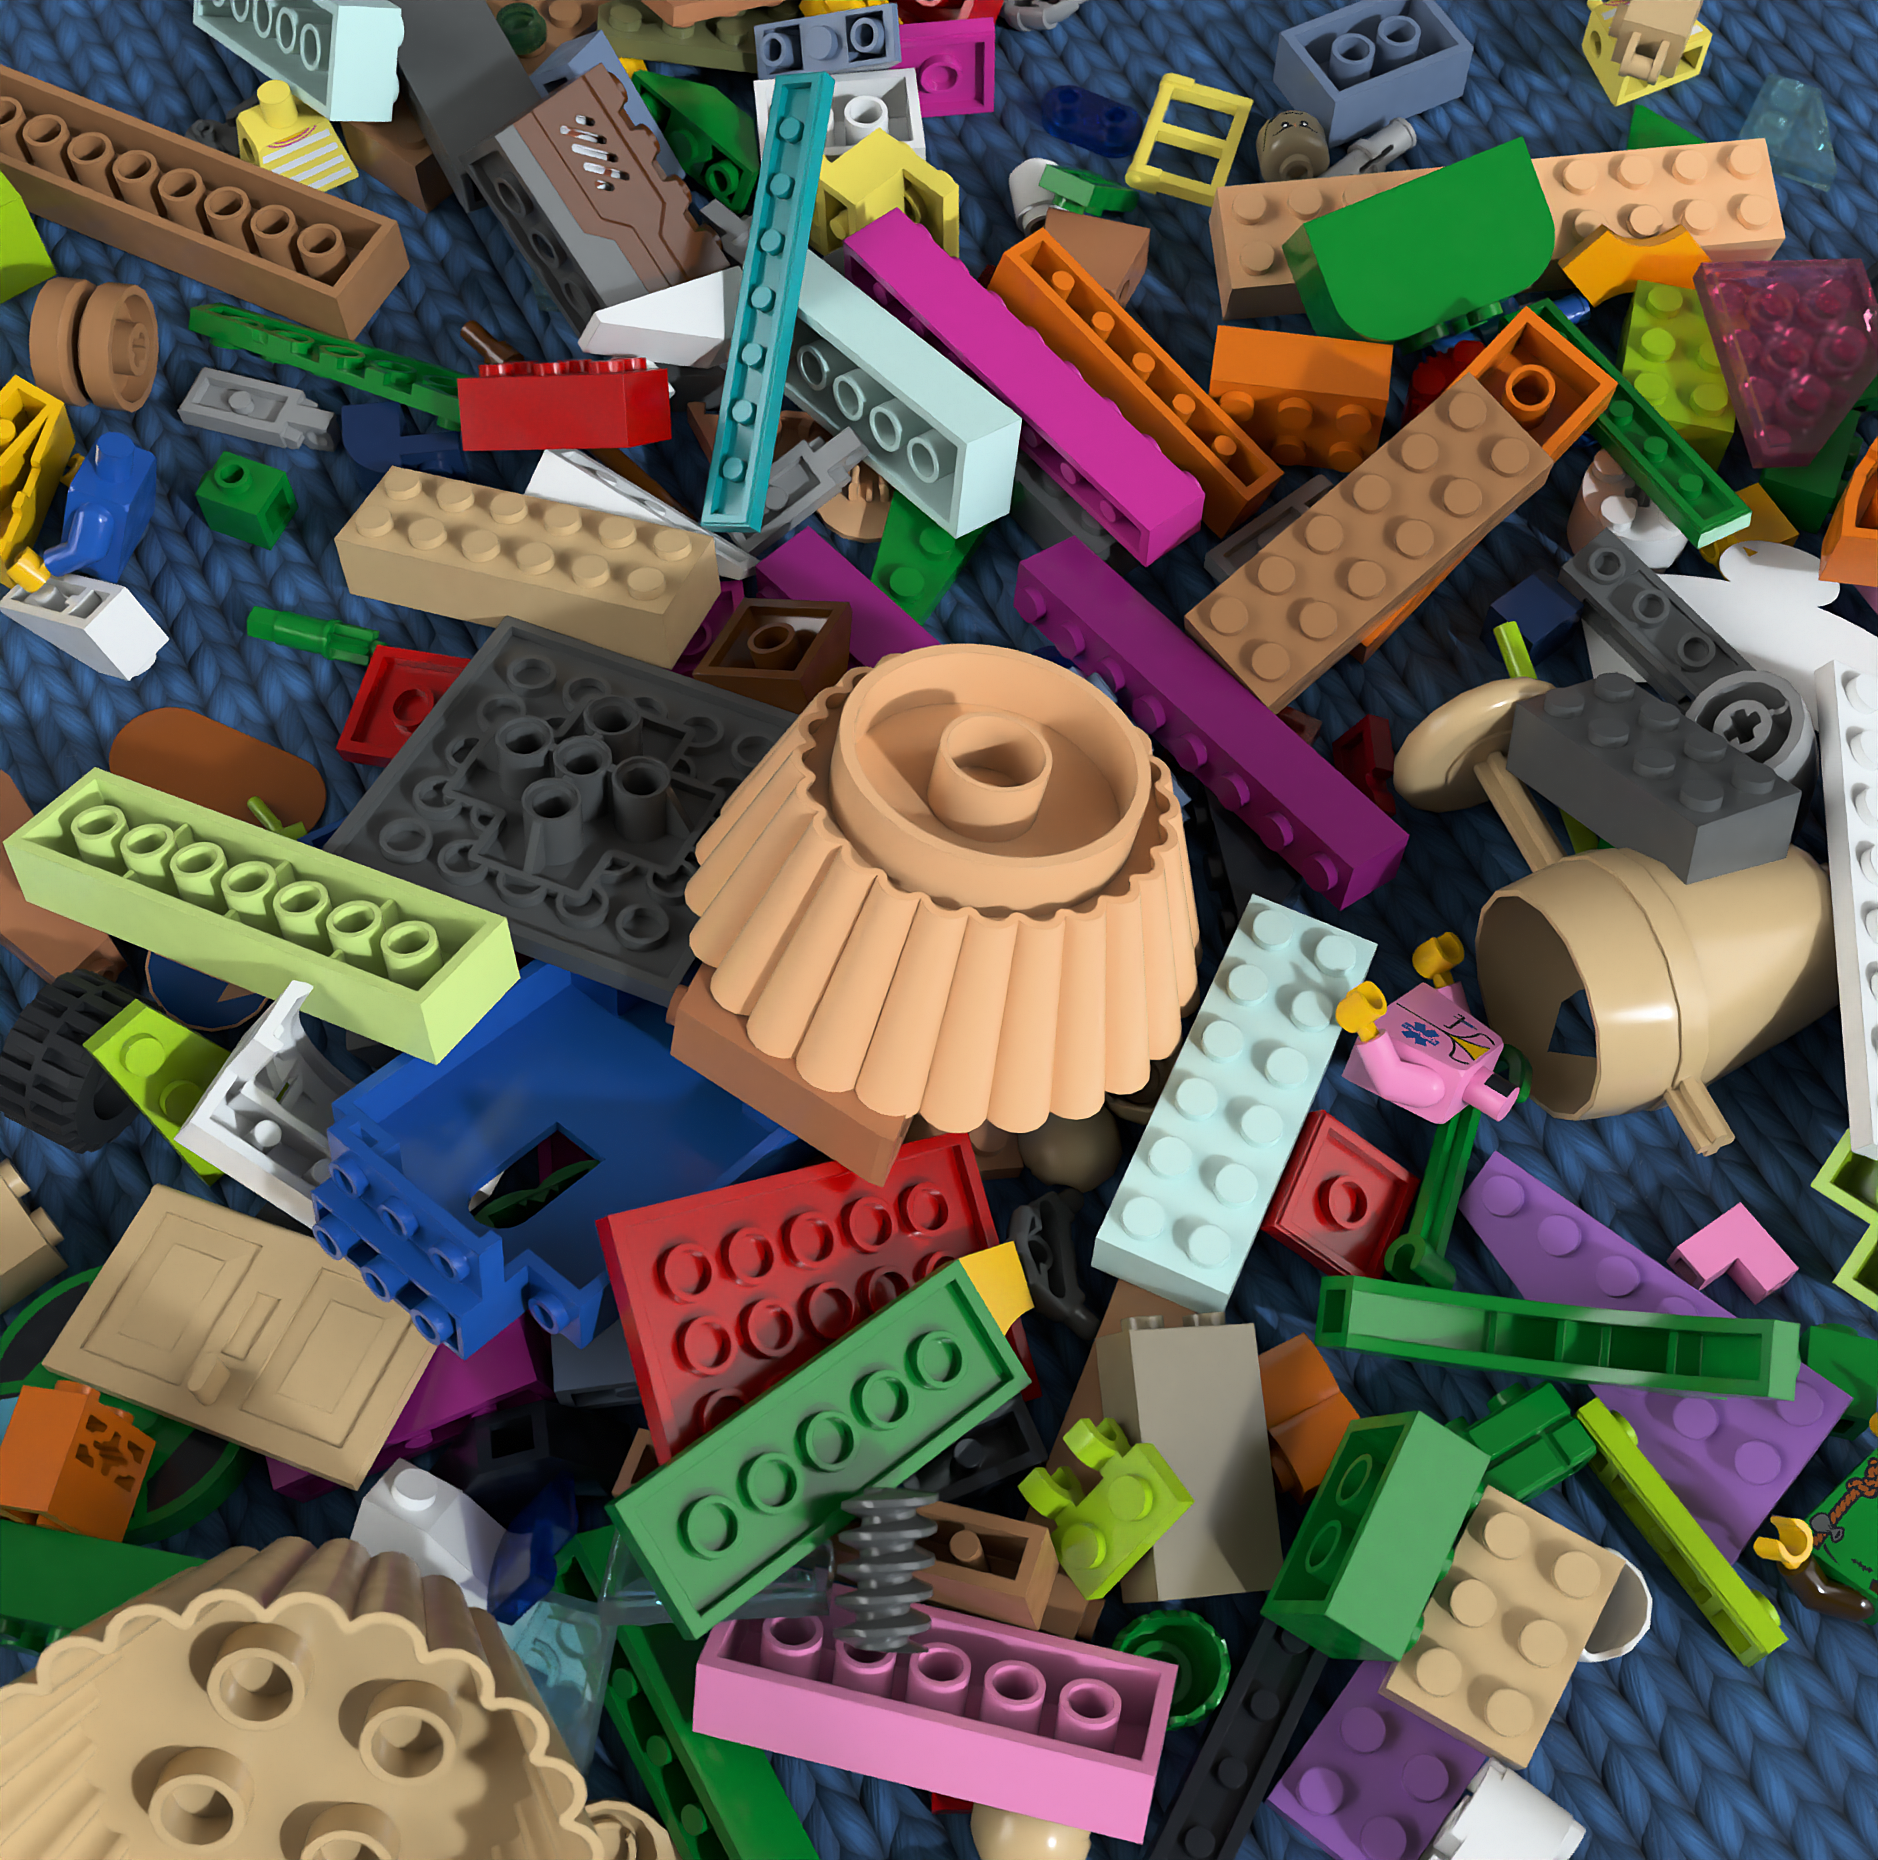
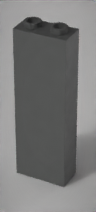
[388,0,541,214]

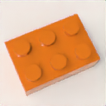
[1208,325,1393,473]

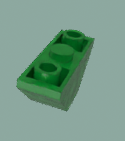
[631,70,760,215]

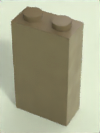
[1095,1312,1283,1603]

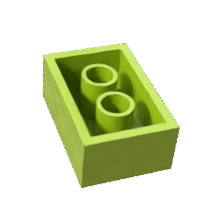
[1601,279,1752,472]

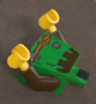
[1754,1412,1878,1626]

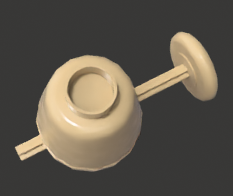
[1393,676,1840,1157]

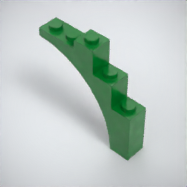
[1314,1275,1801,1401]

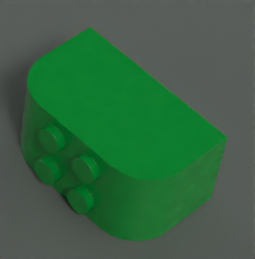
[1281,136,1555,357]

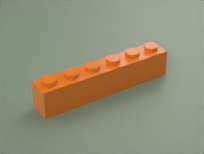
[986,227,1284,539]

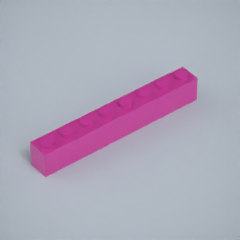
[843,207,1205,568]

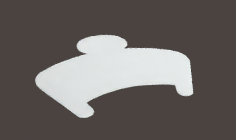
[1581,541,1878,732]

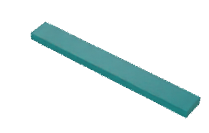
[700,71,835,533]

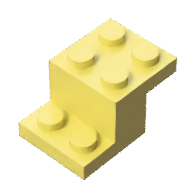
[808,127,959,258]

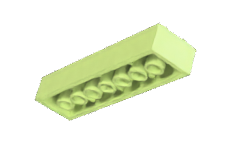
[3,767,520,1065]

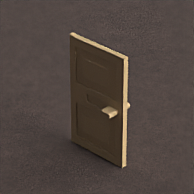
[41,1183,438,1491]

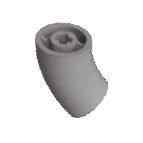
[1685,671,1819,844]

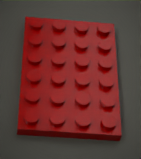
[595,1132,1043,1466]

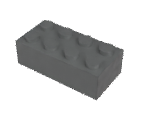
[1506,672,1802,885]

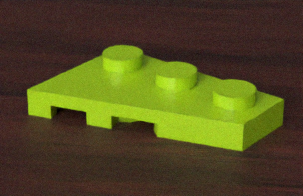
[82,999,290,1187]

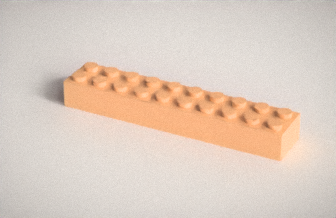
[1209,138,1786,321]

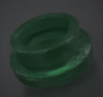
[496,3,548,55]

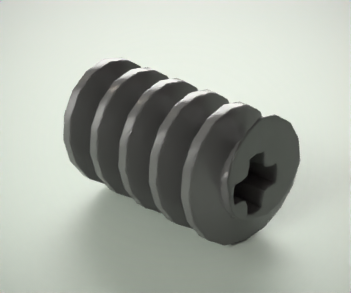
[832,1487,939,1653]

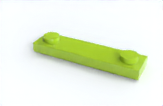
[1573,1396,1789,1668]

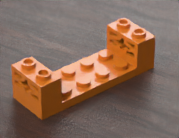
[0,1380,156,1543]

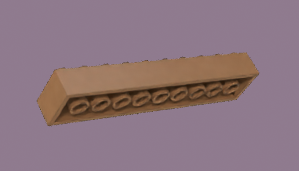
[0,64,410,341]

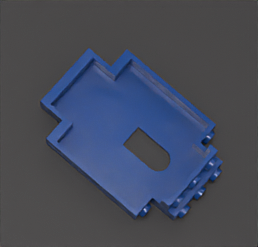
[311,959,819,1361]

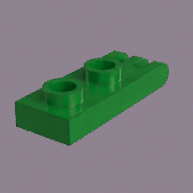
[1038,164,1140,217]

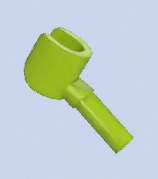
[247,796,308,841]

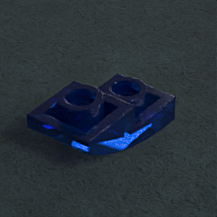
[487,1470,579,1626]

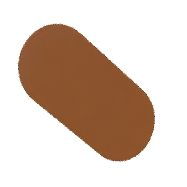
[109,707,326,833]

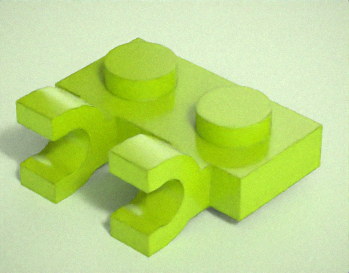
[1018,1418,1195,1600]

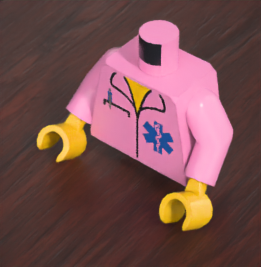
[1335,932,1520,1124]

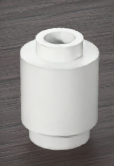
[1009,158,1068,238]

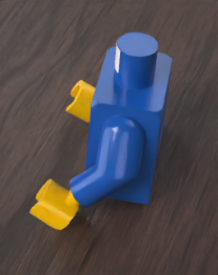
[5,432,157,593]

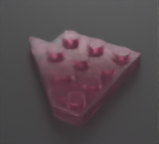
[1692,258,1878,468]

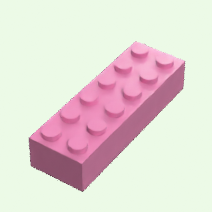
[692,1572,1178,1844]

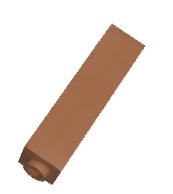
[0,770,128,985]
[666,962,915,1187]

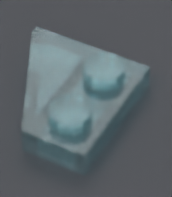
[1737,72,1837,192]

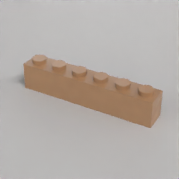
[612,1428,1059,1632]

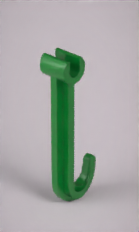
[1384,1044,1533,1290]

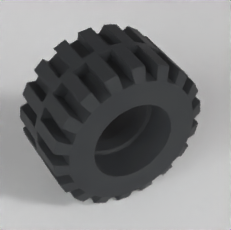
[0,969,167,1154]

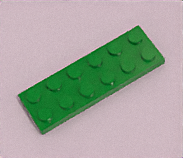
[603,1259,1032,1640]

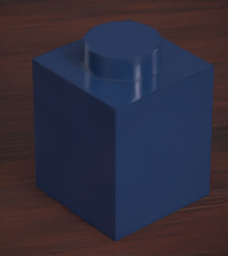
[1479,567,1585,668]

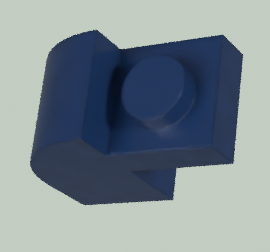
[341,401,469,497]

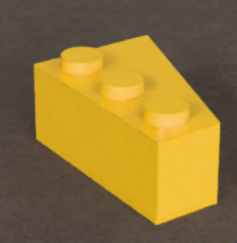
[0,374,76,589]

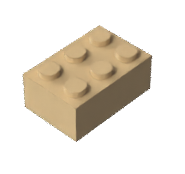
[1377,1485,1626,1771]

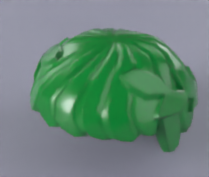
[1111,1610,1231,1731]

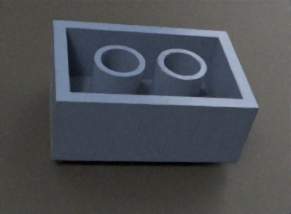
[1273,0,1474,150]

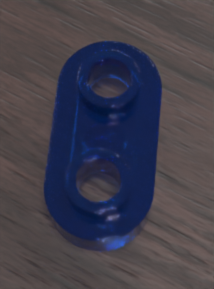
[1041,85,1142,158]

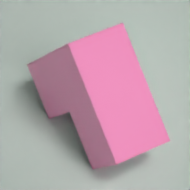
[1666,1202,1799,1305]

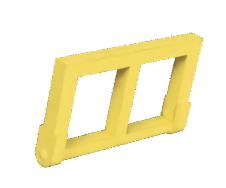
[1125,73,1253,207]

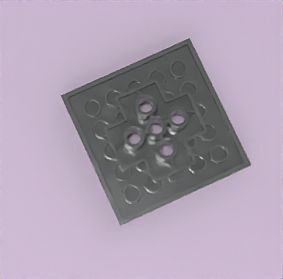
[321,615,799,1008]

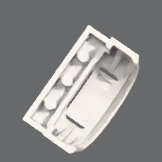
[173,980,505,1229]

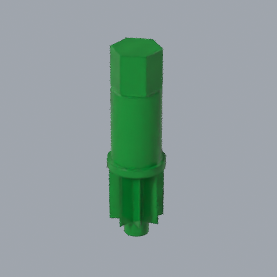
[247,606,388,667]

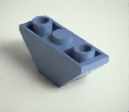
[754,3,902,80]

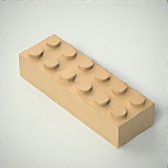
[334,466,721,670]

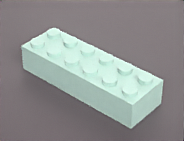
[193,0,404,122]
[743,249,1022,539]
[1091,894,1378,1313]

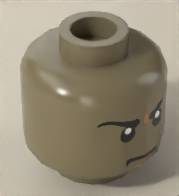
[1256,110,1330,183]

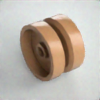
[29,277,159,413]

